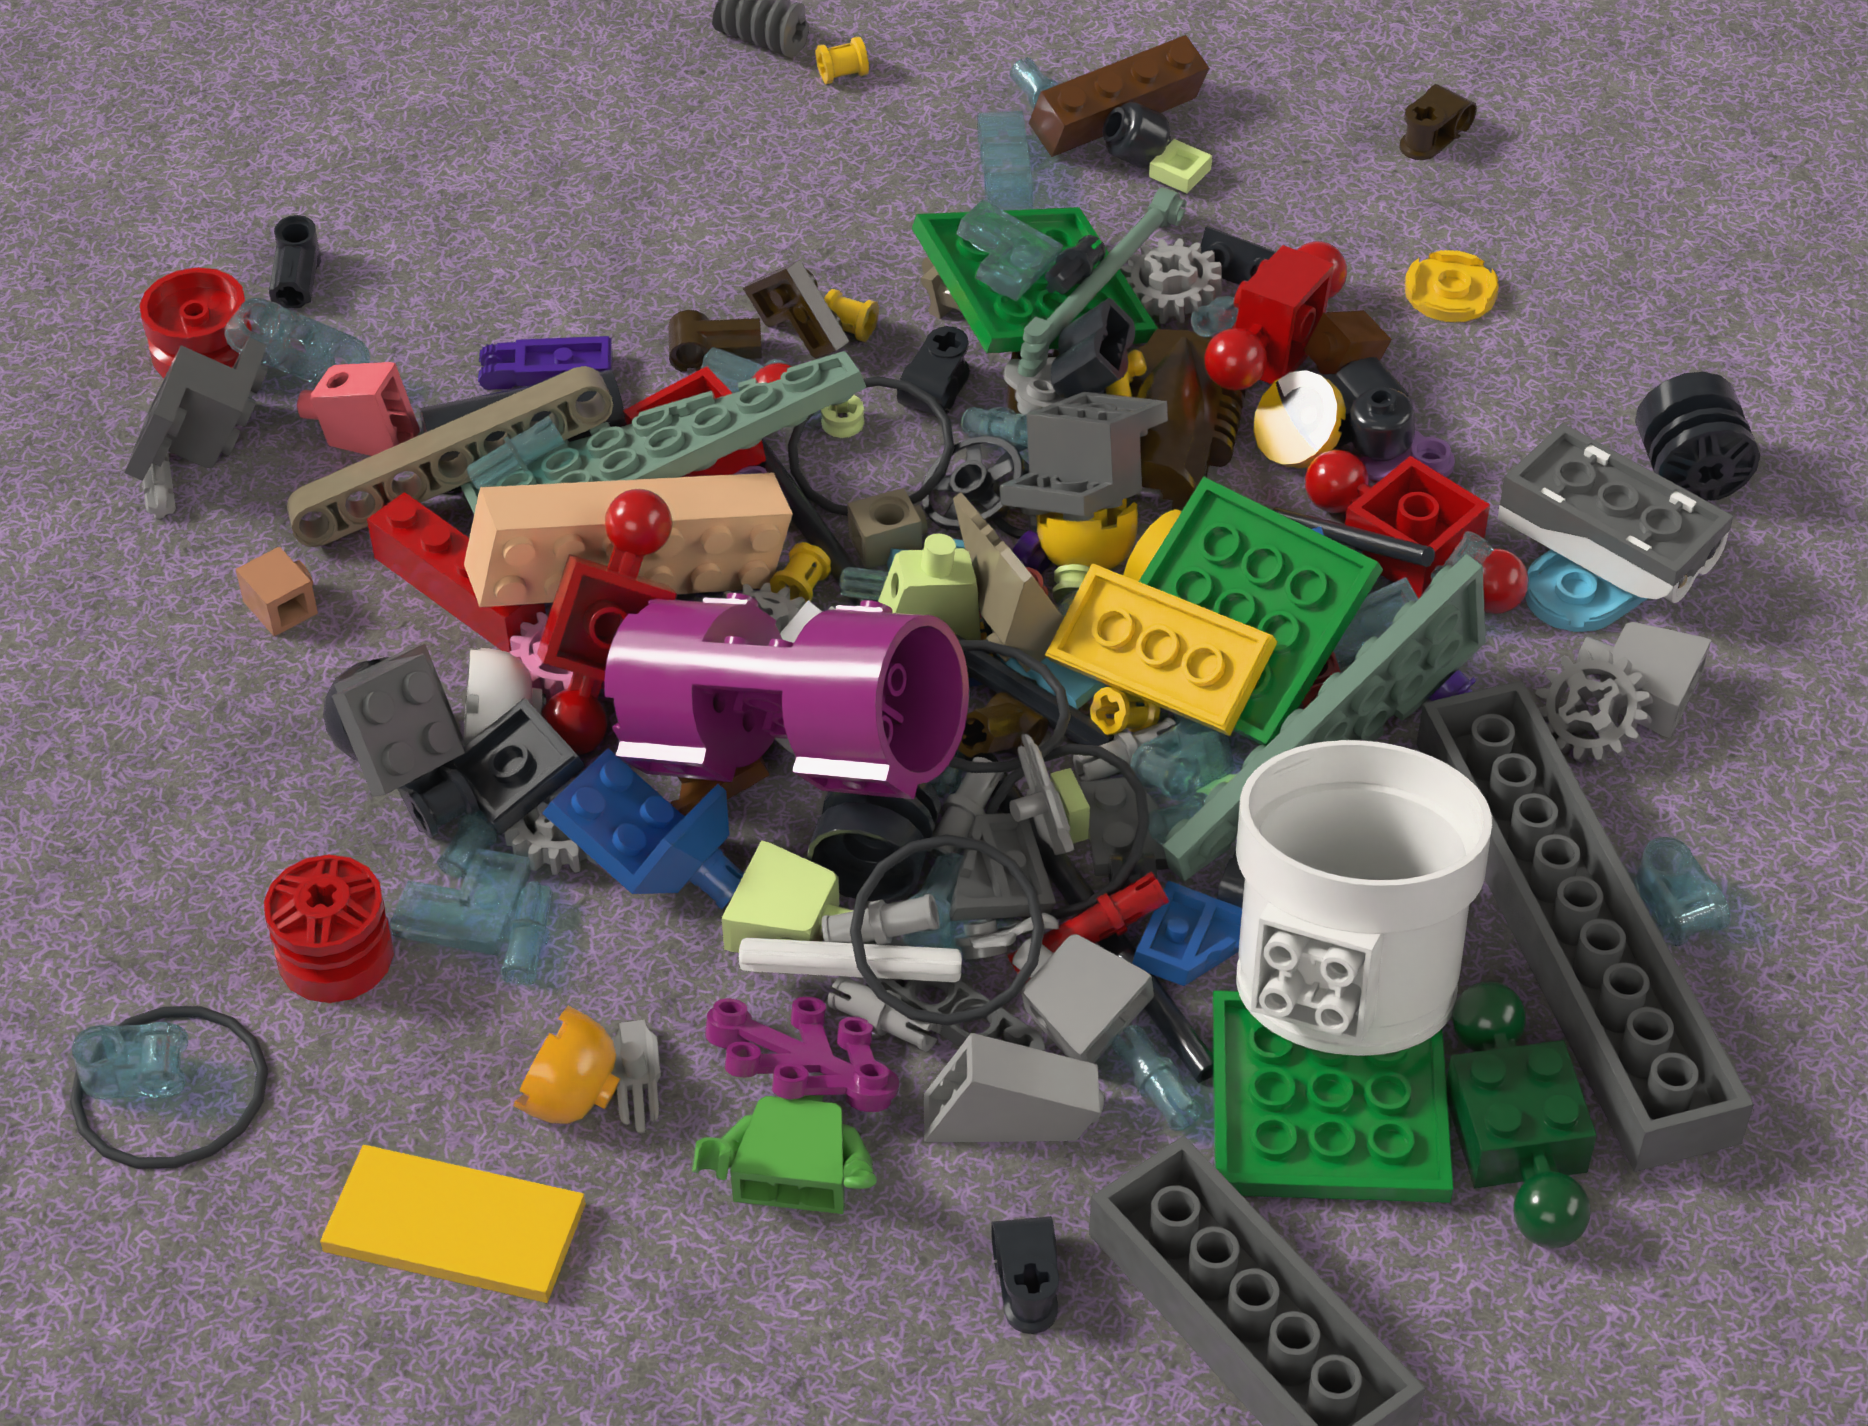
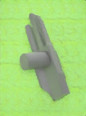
[1010,734,1075,855]
[612,1020,661,1134]

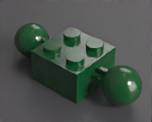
[1446,981,1597,1249]

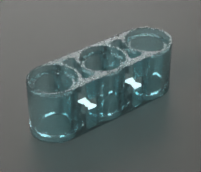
[977,110,1033,211]
[225,298,370,385]

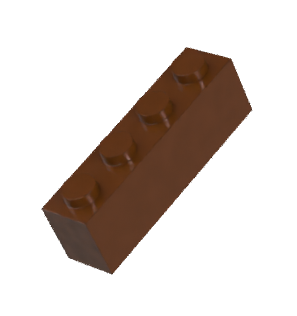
[1028,35,1210,157]

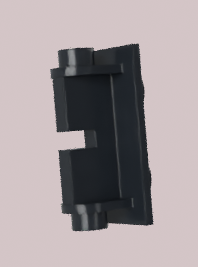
[1201,226,1276,285]

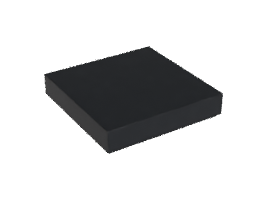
[442,698,586,835]

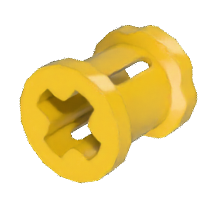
[815,36,869,85]
[824,289,879,342]
[770,542,831,603]
[1090,687,1160,735]

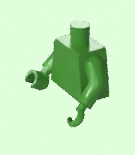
[692,1095,877,1214]

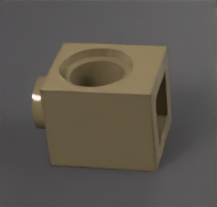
[847,488,928,569]

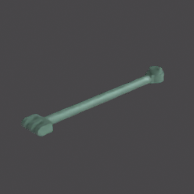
[1018,187,1187,377]

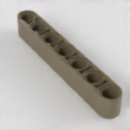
[287,366,613,547]

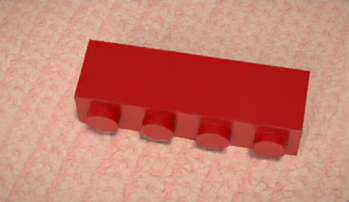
[367,492,546,652]

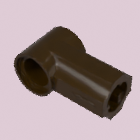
[668,310,762,372]
[958,692,1049,758]

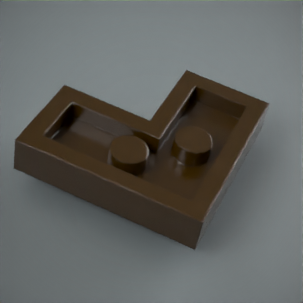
[743,260,850,359]

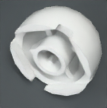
[463,648,542,747]

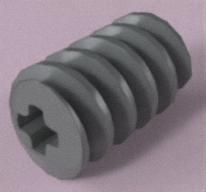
[712,0,809,58]

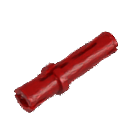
[1007,871,1169,984]

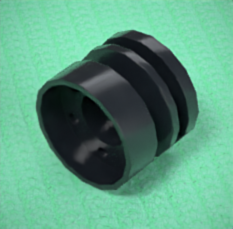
[1635,372,1761,501]
[807,782,941,904]

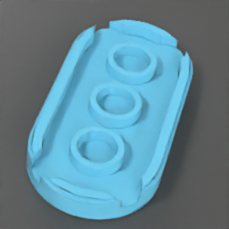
[1525,549,1648,632]

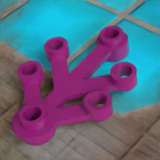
[705,997,899,1112]

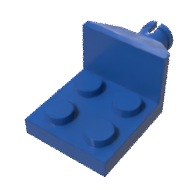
[542,748,745,910]

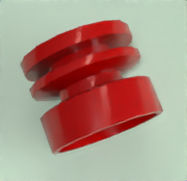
[264,854,394,1003]

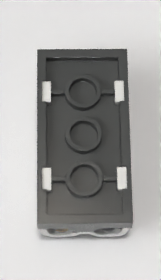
[1498,423,1733,603]

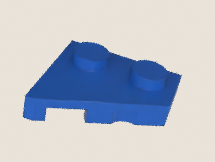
[1132,881,1242,986]

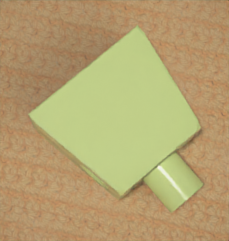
[878,533,981,640]
[722,840,853,953]

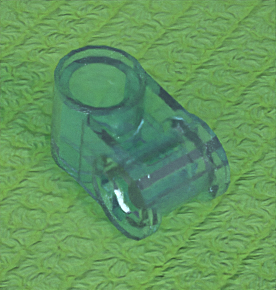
[1130,718,1235,801]
[1635,836,1730,946]
[71,1022,189,1100]

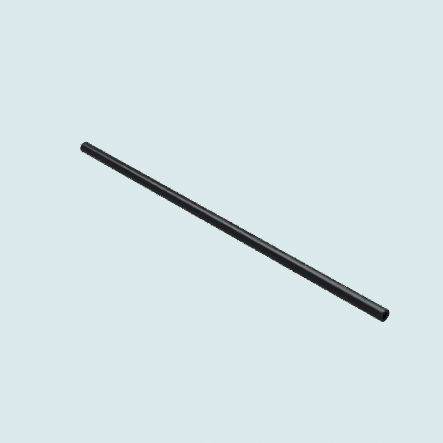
[757,438,1214,1083]

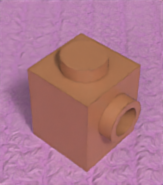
[235,546,318,637]

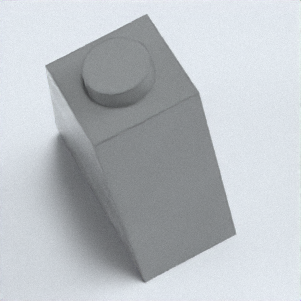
[924,1033,1104,1143]

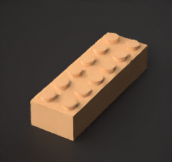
[464,473,793,607]

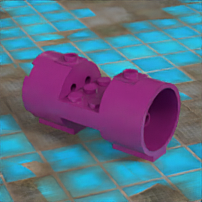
[605,593,969,799]

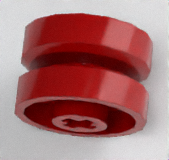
[139,267,254,379]

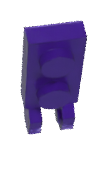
[478,336,613,390]

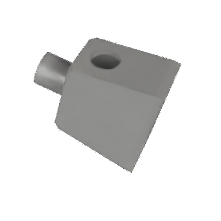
[1576,622,1711,739]
[1012,934,1154,1064]

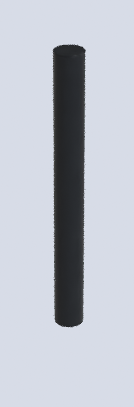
[1272,507,1435,567]

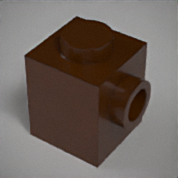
[1303,310,1392,375]

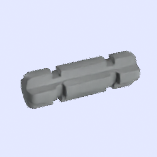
[142,452,176,519]

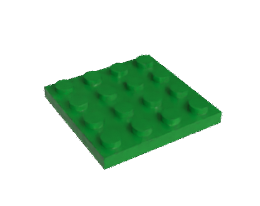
[912,207,1158,354]
[1138,477,1383,746]
[1212,991,1453,1203]

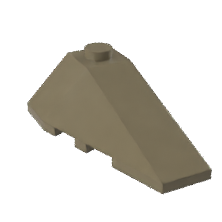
[953,492,1064,673]

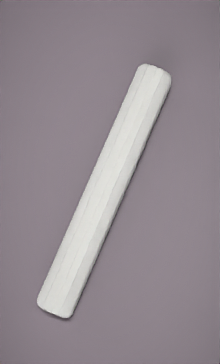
[739,938,962,982]

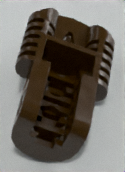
[1103,329,1247,511]

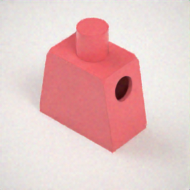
[297,362,420,456]

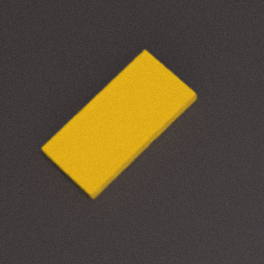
[1045,563,1278,736]
[320,1144,586,1303]

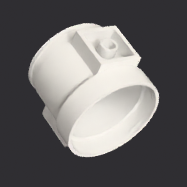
[1236,740,1492,1055]

